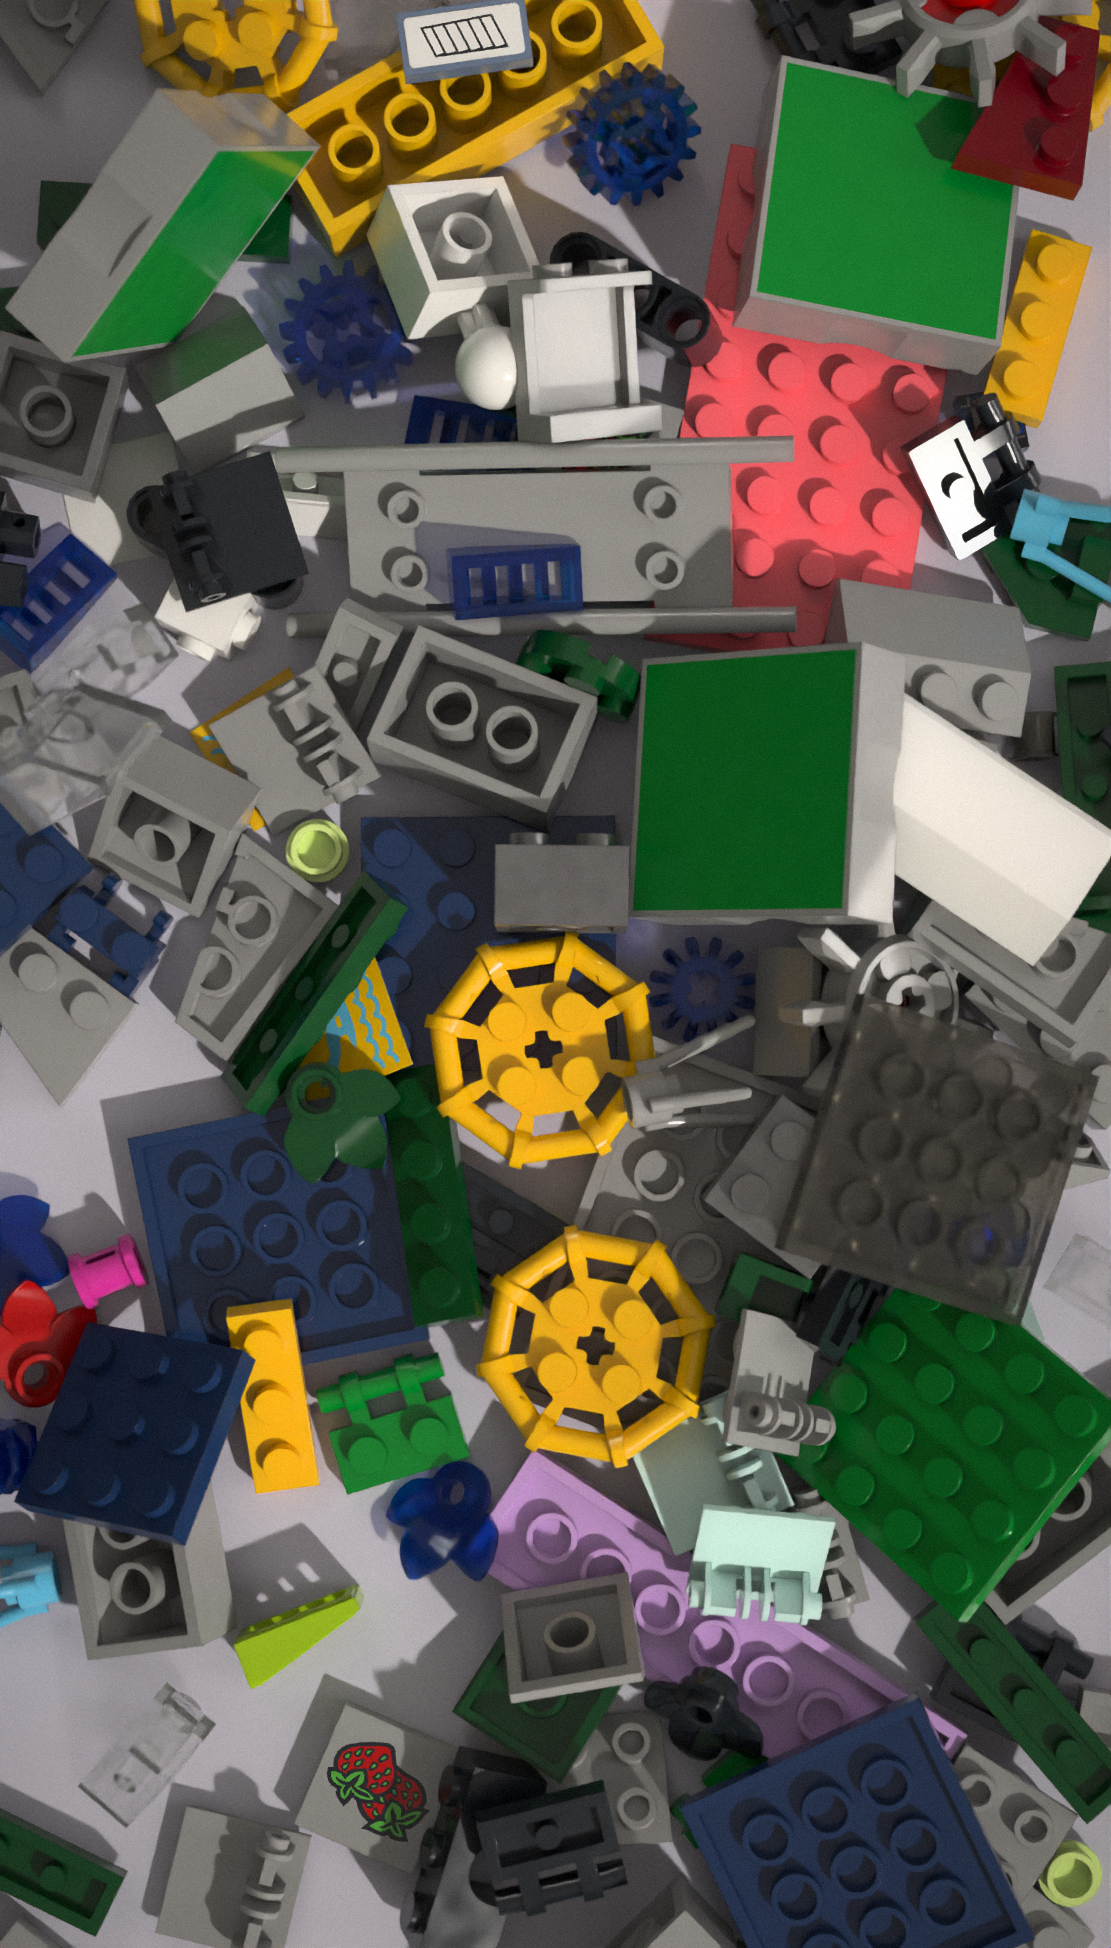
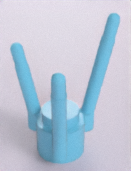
[1009,489,1111,604]
[0,1542,62,1628]

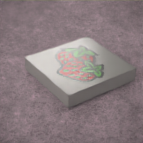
[294,1700,458,1876]

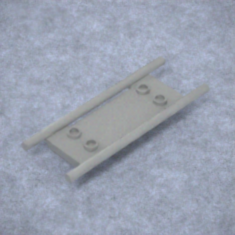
[275,435,797,638]

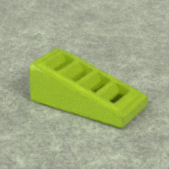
[233,1584,364,1689]

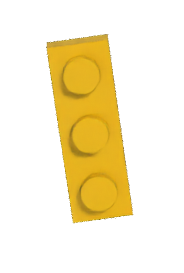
[982,229,1092,429]
[226,1298,320,1494]

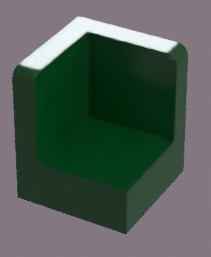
[714,1250,813,1323]

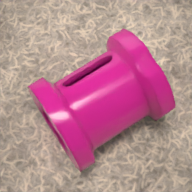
[67,1233,149,1309]

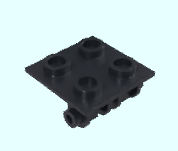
[147,451,309,613]

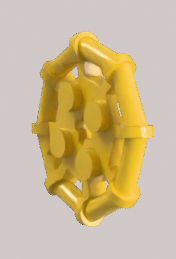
[133,0,339,114]
[424,931,656,1169]
[475,1224,717,1469]

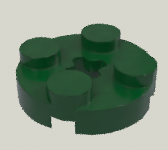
[515,630,641,724]

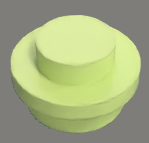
[286,819,350,883]
[1037,1839,1102,1907]

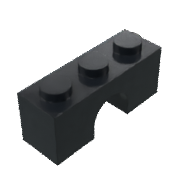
[400,1746,548,1948]

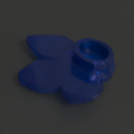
[0,1195,70,1318]
[386,1461,499,1582]

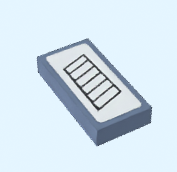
[396,0,533,84]

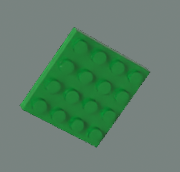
[774,1248,1111,1622]

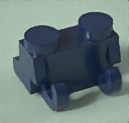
[47,872,174,999]

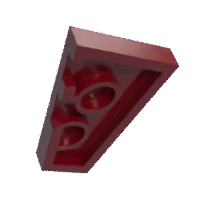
[950,16,1100,201]

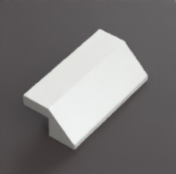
[893,692,1111,966]

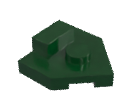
[979,518,1111,642]

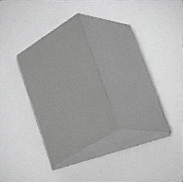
[134,306,305,475]
[500,1572,645,1704]

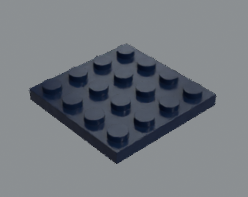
[361,815,617,1072]
[127,1097,431,1365]
[680,1692,1035,1948]

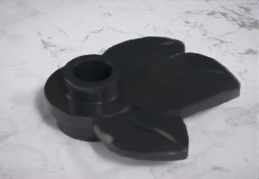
[644,1666,764,1761]

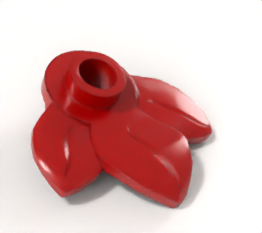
[0,1279,97,1408]

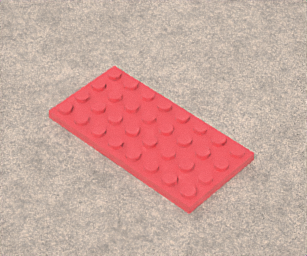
[644,144,947,653]

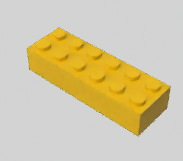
[287,0,664,259]

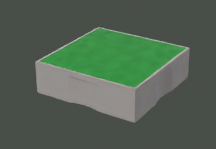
[732,55,1020,375]
[5,89,321,363]
[628,641,906,925]

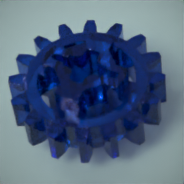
[562,62,701,206]
[279,260,418,404]

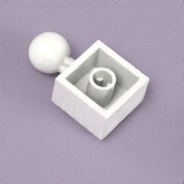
[366,176,540,410]

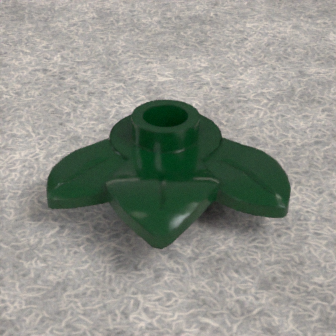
[284,1062,401,1184]

